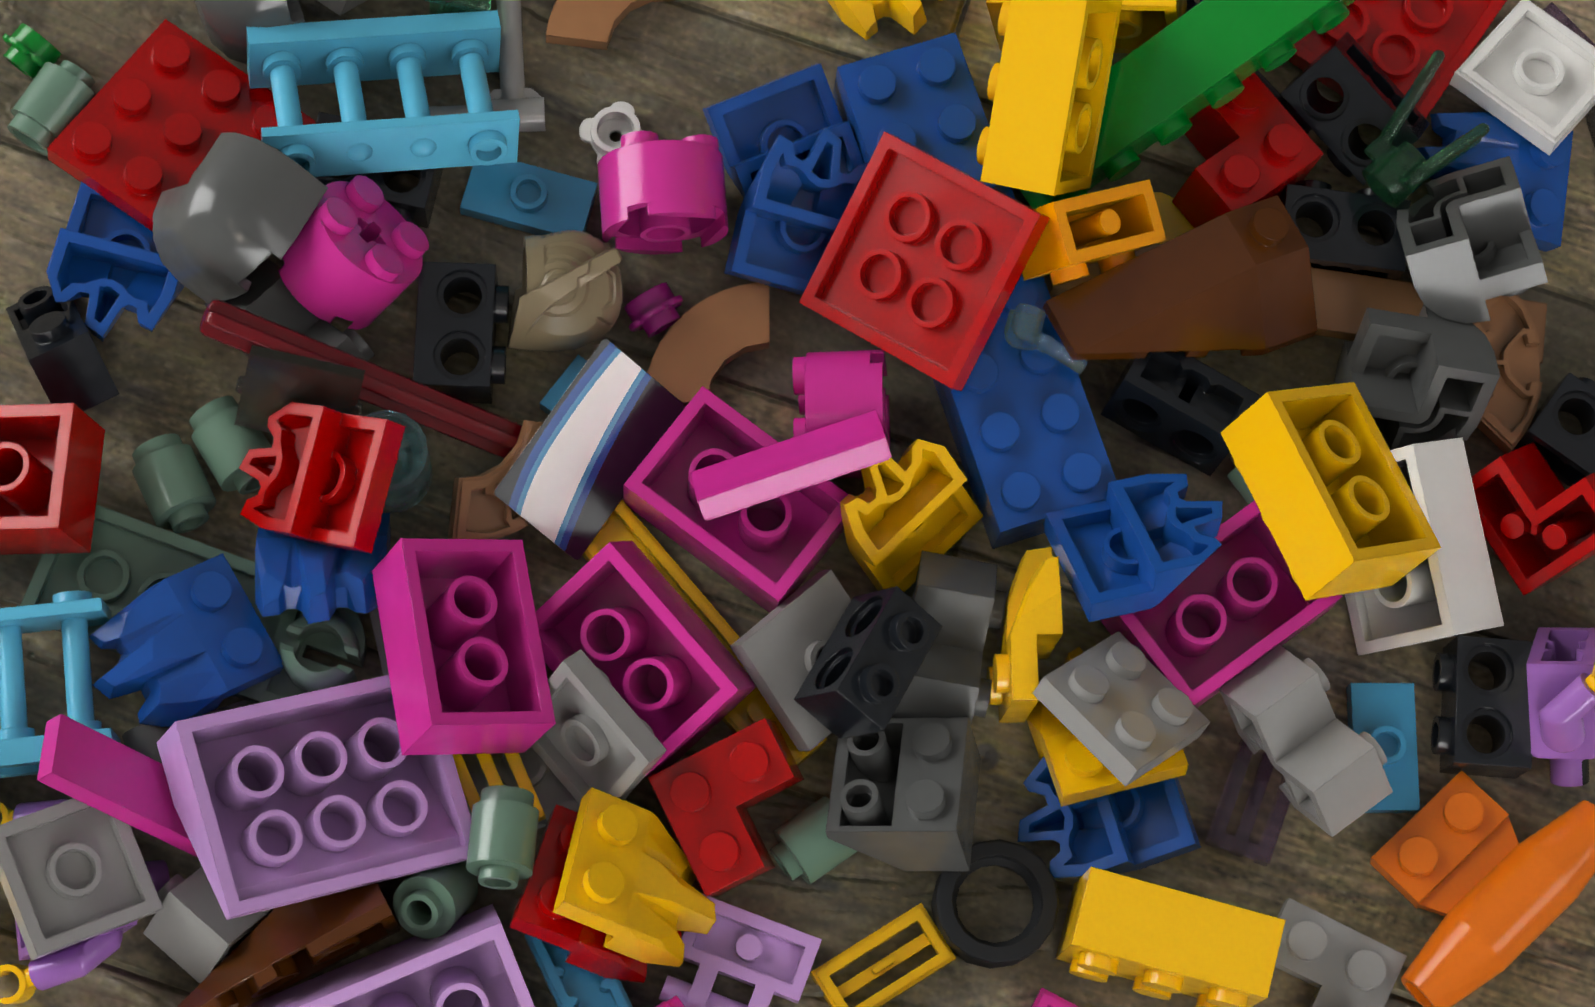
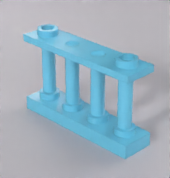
[246,10,520,177]
[0,590,121,778]

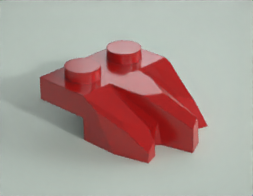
[239,402,406,554]
[509,804,682,983]

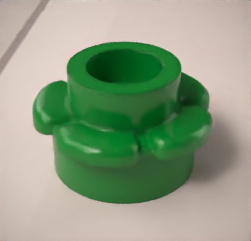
[2,23,62,80]

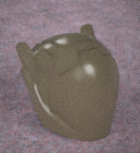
[507,230,623,352]

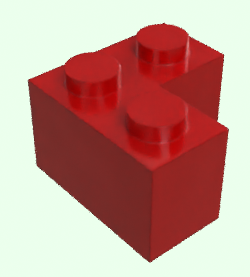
[1172,72,1324,228]
[1472,442,1595,596]
[648,718,804,897]

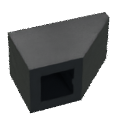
[6,286,119,411]

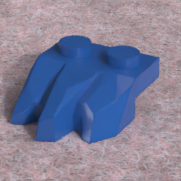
[702,63,864,198]
[1409,112,1573,252]
[724,127,868,295]
[46,181,184,342]
[1043,474,1223,622]
[255,513,391,624]
[89,553,284,728]
[1018,757,1201,879]

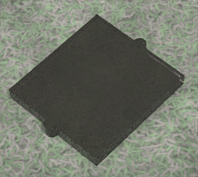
[234,345,365,433]

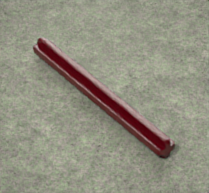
[200,299,522,459]

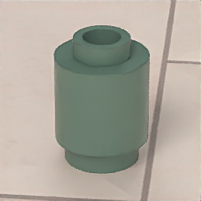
[7,60,96,157]
[189,396,272,495]
[132,433,216,534]
[466,785,539,890]
[770,796,858,885]
[393,861,478,939]

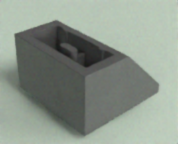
[826,717,981,871]

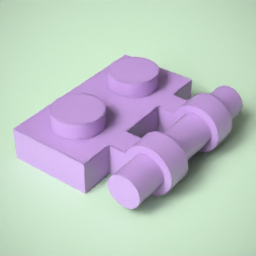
[659,894,822,1007]

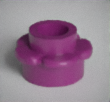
[624,282,683,338]

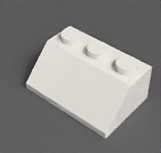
[1345,437,1504,656]

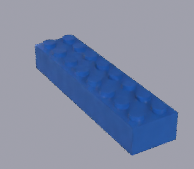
[833,32,1116,549]

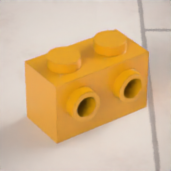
[1022,179,1167,286]

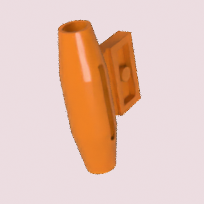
[1370,770,1595,1007]

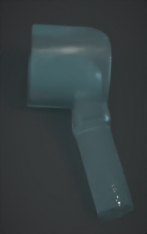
[1004,303,1088,374]

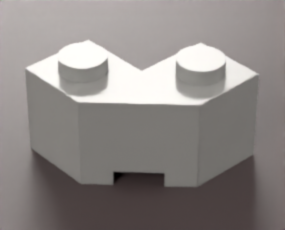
[1219,645,1393,837]
[143,867,274,983]

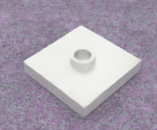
[1449,0,1595,156]

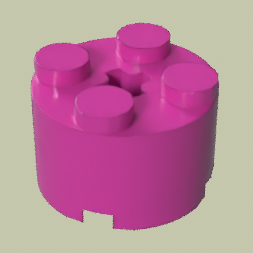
[597,131,729,255]
[278,175,429,330]
[792,349,890,479]

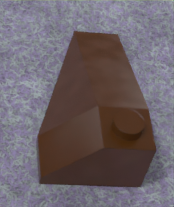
[1042,195,1317,360]
[177,883,401,1007]

